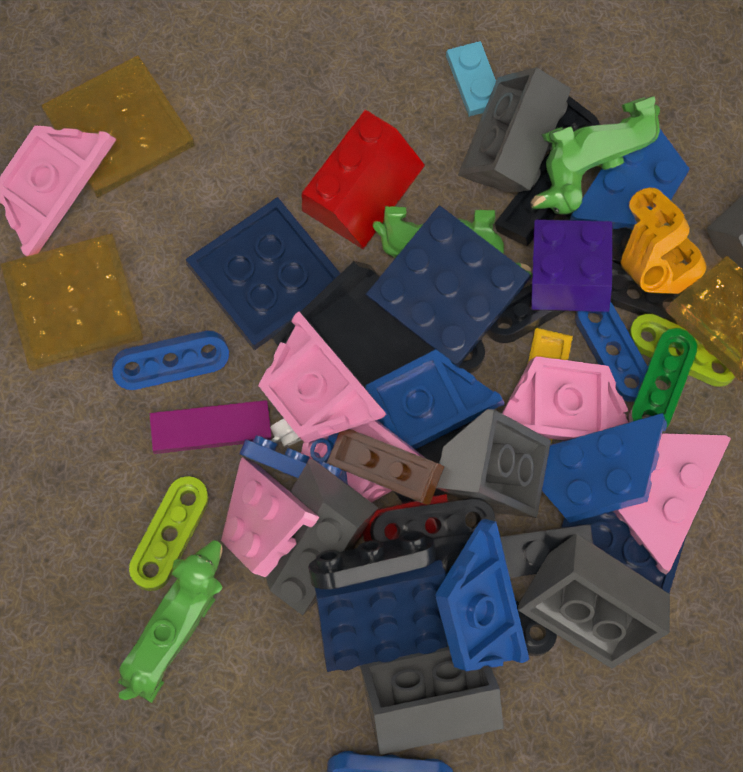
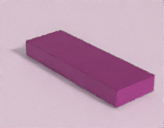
[149,400,272,454]

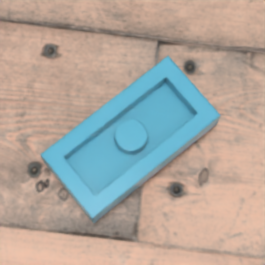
[446,41,496,117]

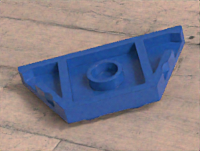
[570,129,690,230]
[366,350,505,449]
[542,413,667,523]
[435,519,529,671]

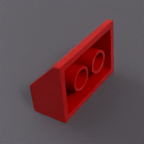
[302,109,425,250]

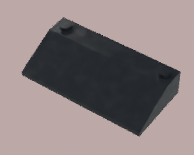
[272,261,474,503]

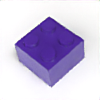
[532,220,612,312]

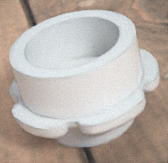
[270,419,302,447]

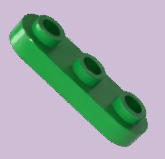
[629,328,697,433]

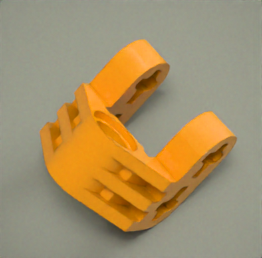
[621,187,706,294]

